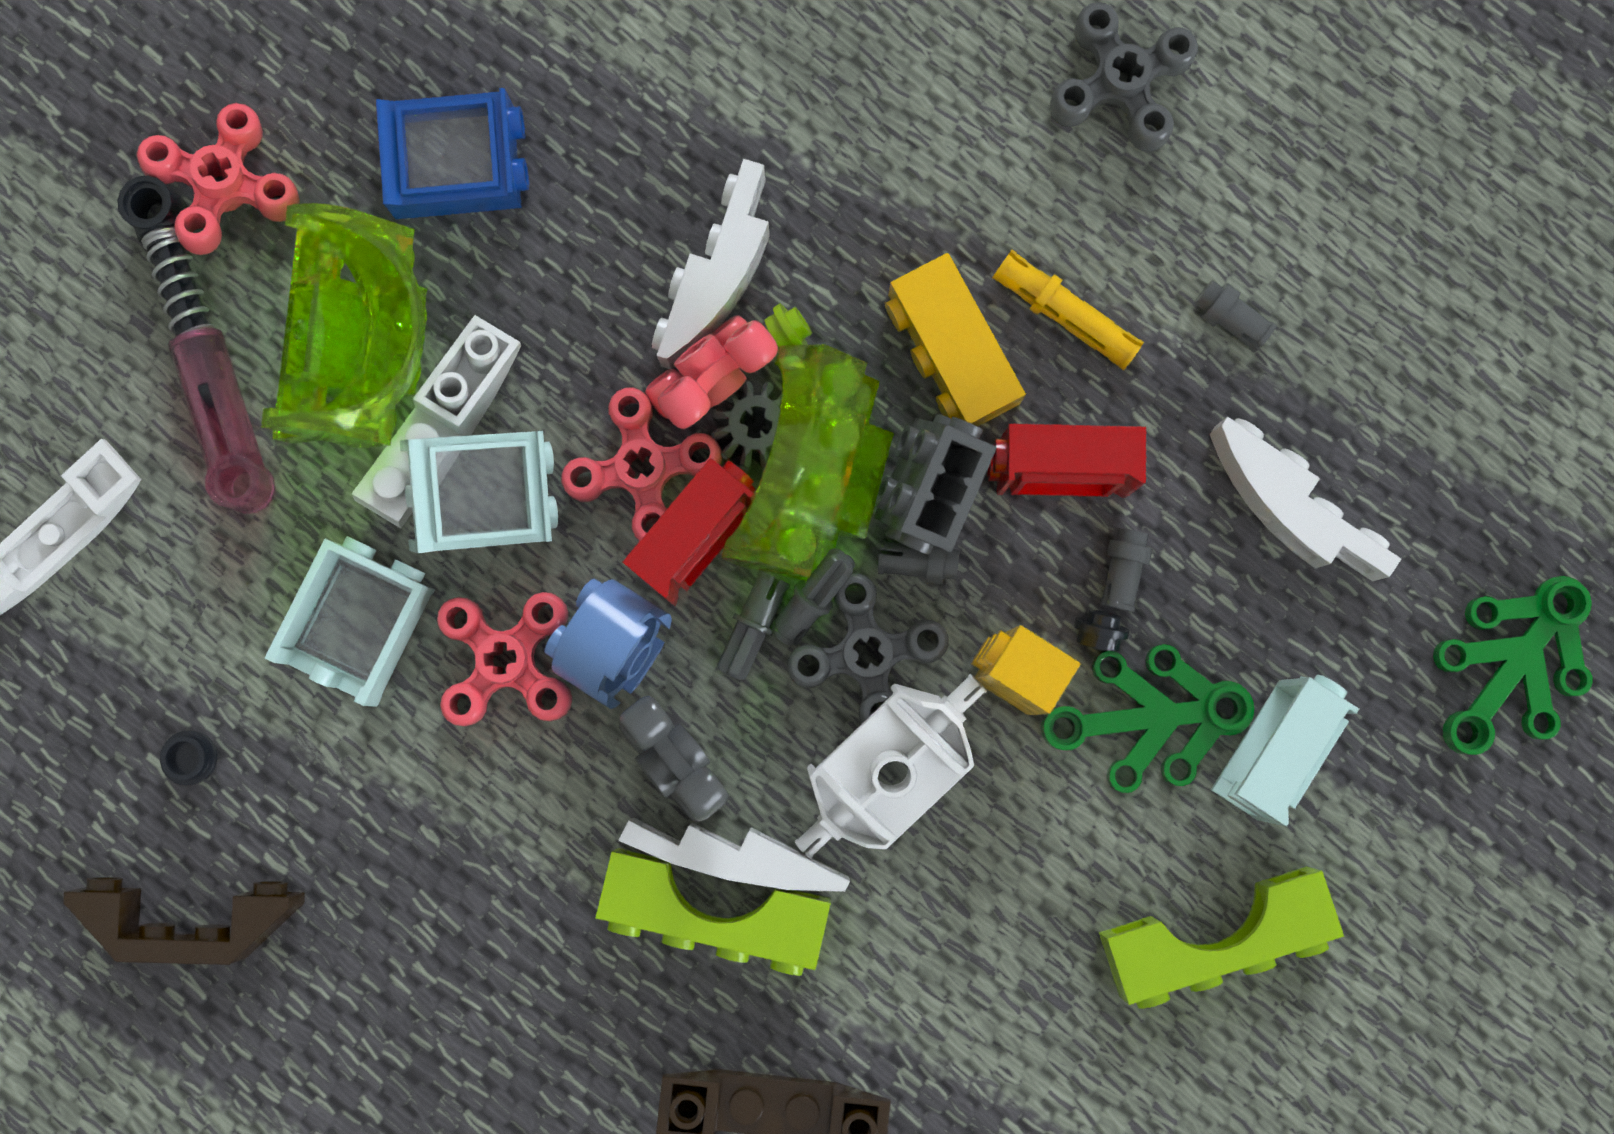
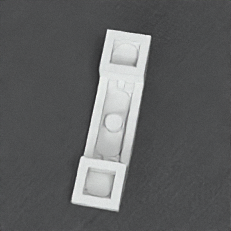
[0,439,141,615]

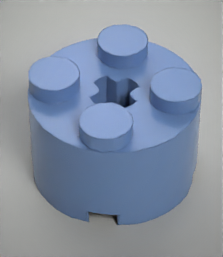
[544,578,672,709]

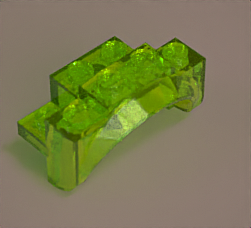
[261,203,427,448]
[721,344,894,581]

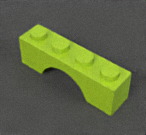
[596,848,831,976]
[1099,866,1344,1009]

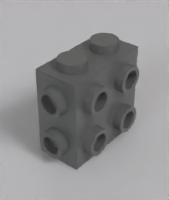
[873,413,997,555]

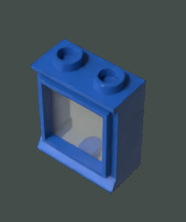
[376,88,529,219]

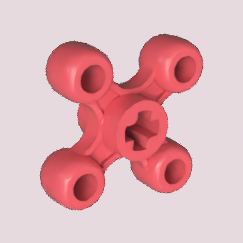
[137,103,300,255]
[645,316,778,429]
[561,388,722,541]
[437,592,572,726]

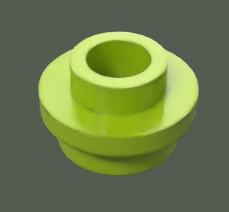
[764,303,812,356]

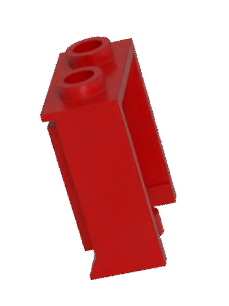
[987,424,1146,498]
[622,458,758,606]

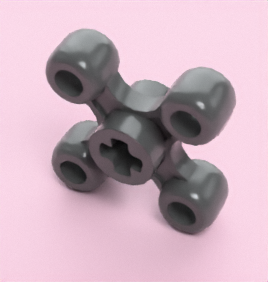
[1049,2,1198,152]
[787,573,949,724]
[619,696,729,823]

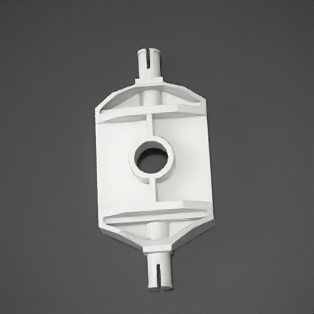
[795,674,987,858]

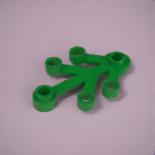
[1433,576,1593,755]
[1041,644,1254,793]

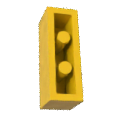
[885,252,1026,427]
[971,625,1081,715]

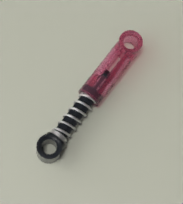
[117,175,276,514]

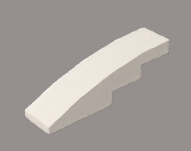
[618,818,850,892]

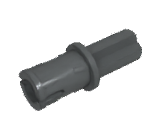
[770,548,855,646]
[717,570,790,680]

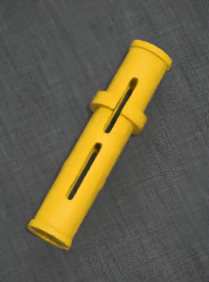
[992,249,1144,370]

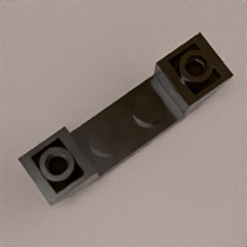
[64,877,305,965]
[656,1069,891,1134]

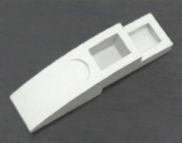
[652,159,770,369]
[352,315,521,528]
[1210,417,1401,581]

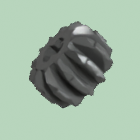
[711,381,802,473]

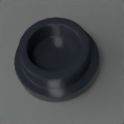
[1074,610,1130,651]
[160,730,218,786]

